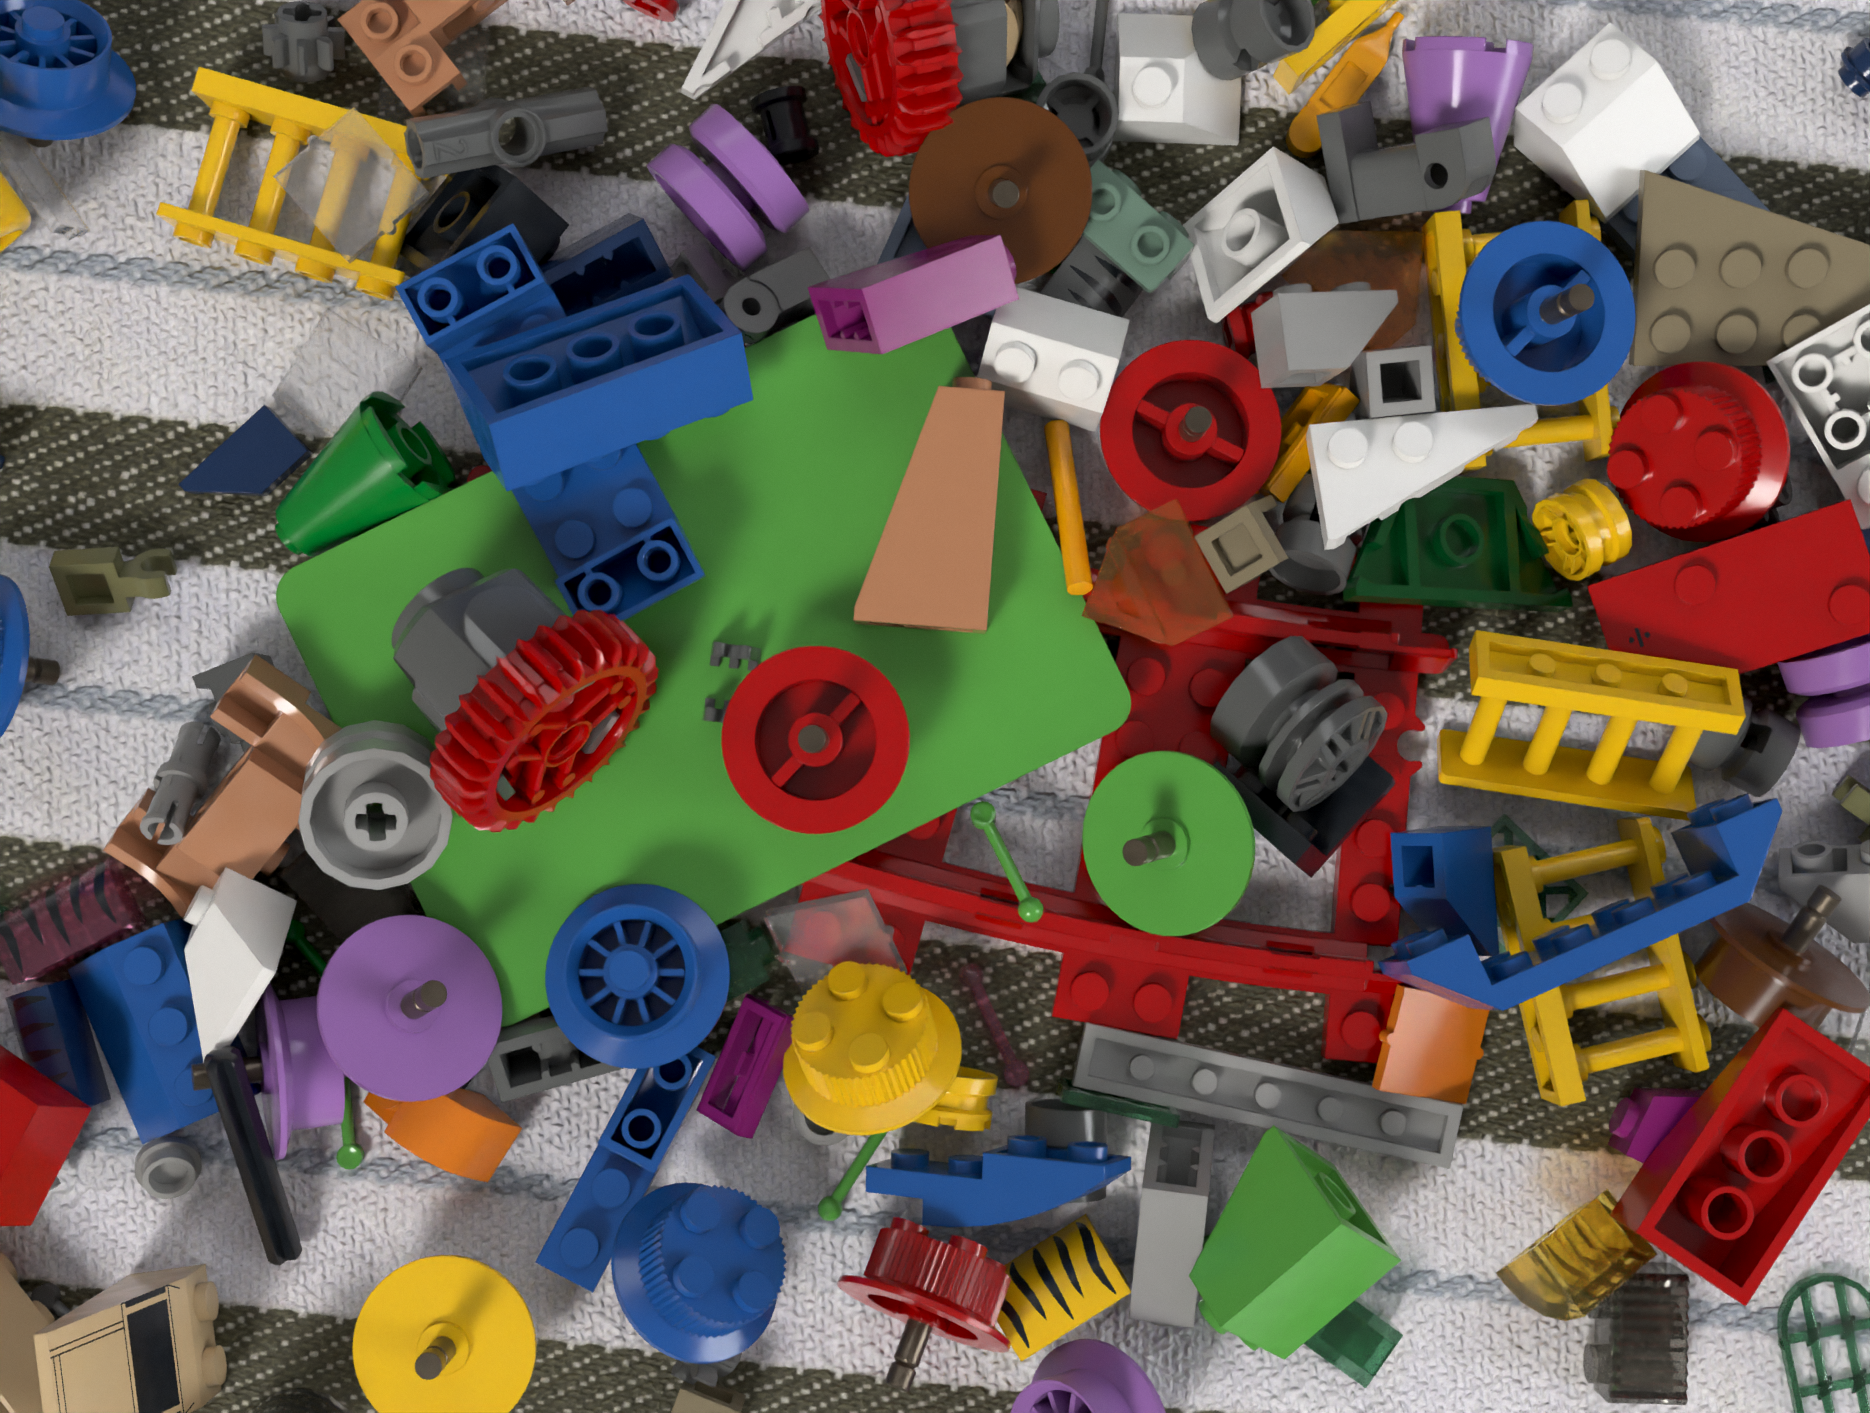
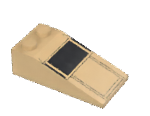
[33,1264,227,1413]

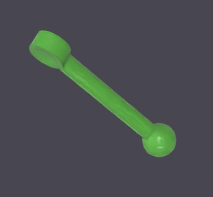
[970,801,1044,923]
[336,1077,364,1170]
[818,1130,893,1221]

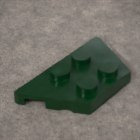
[1343,476,1573,612]

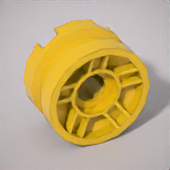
[1532,478,1632,581]
[915,1066,998,1131]

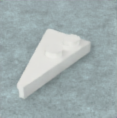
[681,0,821,100]
[1306,404,1538,550]

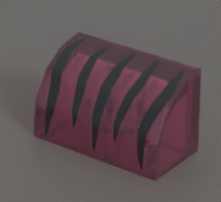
[0,856,147,985]

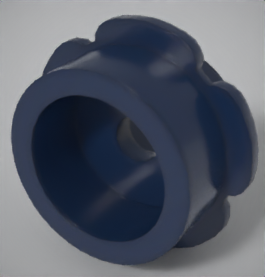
[1838,38,1870,98]

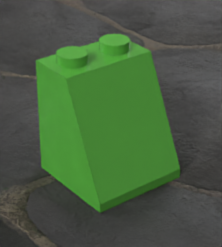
[1189,1125,1401,1360]

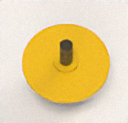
[352,1255,537,1413]

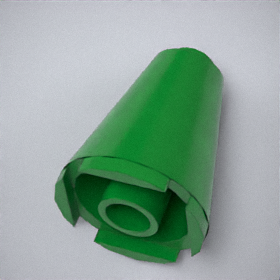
[275,391,456,558]

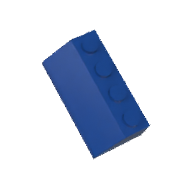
[444,274,753,491]

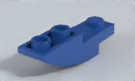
[535,1047,716,1293]
[865,1135,1131,1227]

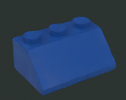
[68,919,261,1144]

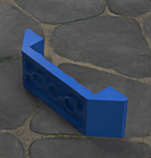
[395,223,706,621]
[1378,793,1783,1011]

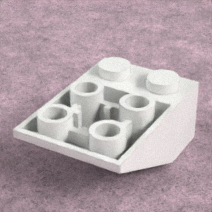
[1766,304,1870,530]

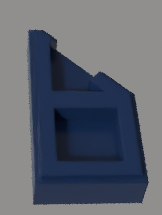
[178,404,313,496]

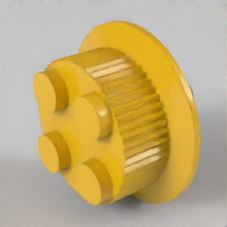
[783,961,962,1135]

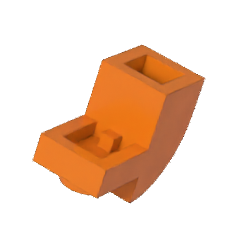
[363,1088,522,1183]

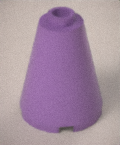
[1402,36,1534,214]

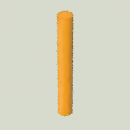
[1044,420,1093,595]

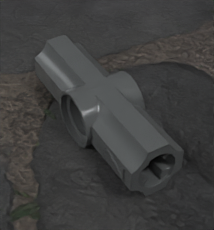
[404,86,608,179]

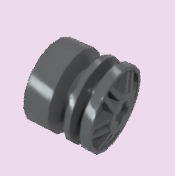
[1210,636,1388,812]

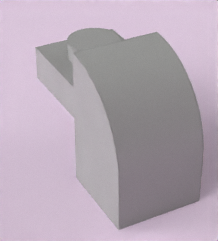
[1350,344,1436,420]

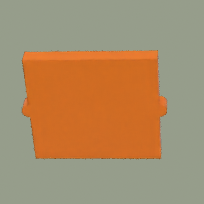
[1372,984,1490,1104]

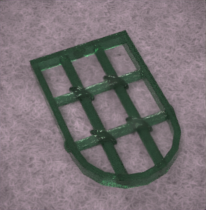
[1777,1273,1870,1413]

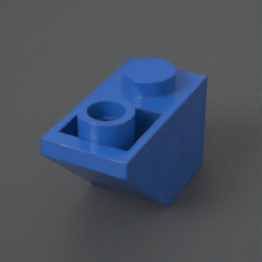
[1390,826,1499,956]

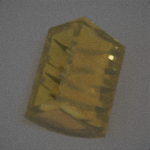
[1496,1189,1657,1321]

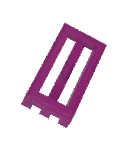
[696,993,794,1139]

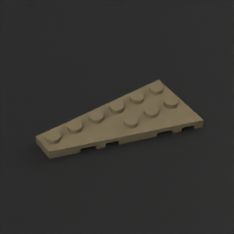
[1629,170,1870,366]

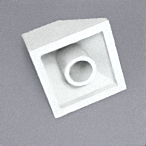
[1113,13,1241,145]
[1182,146,1339,324]
[183,867,297,1063]

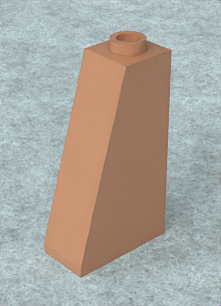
[853,377,1005,634]

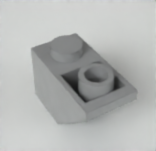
[1251,282,1398,388]
[1778,839,1870,943]

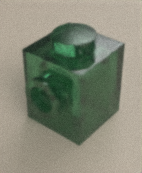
[719,917,778,1002]

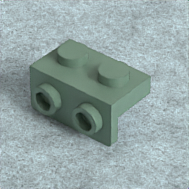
[1082,159,1195,293]

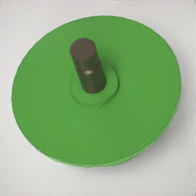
[1082,751,1255,936]

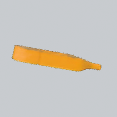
[1286,11,1404,158]

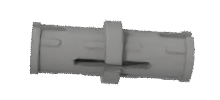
[140,722,221,845]

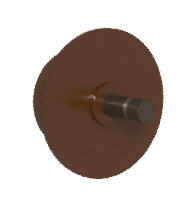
[909,97,1092,284]
[1694,885,1870,1030]

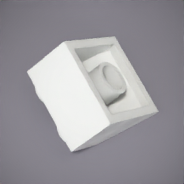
[1513,23,1700,224]
[977,287,1130,432]

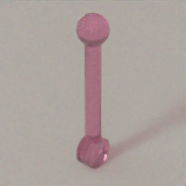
[959,963,1029,1087]

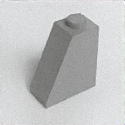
[1129,1117,1215,1328]

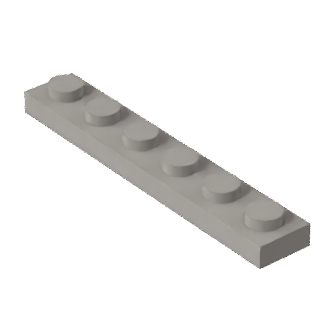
[1072,1022,1463,1169]

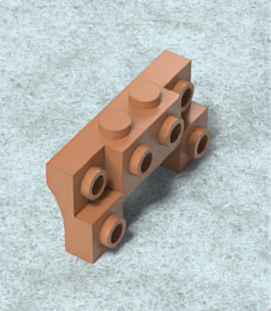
[337,0,575,118]
[103,654,342,918]

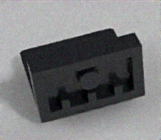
[1213,756,1395,878]

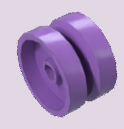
[646,104,809,272]
[1777,633,1870,748]

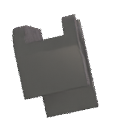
[1316,101,1496,224]

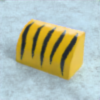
[997,1214,1131,1362]

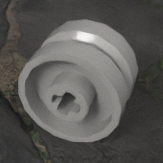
[298,720,453,890]

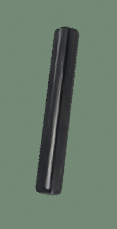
[204,1046,302,1265]

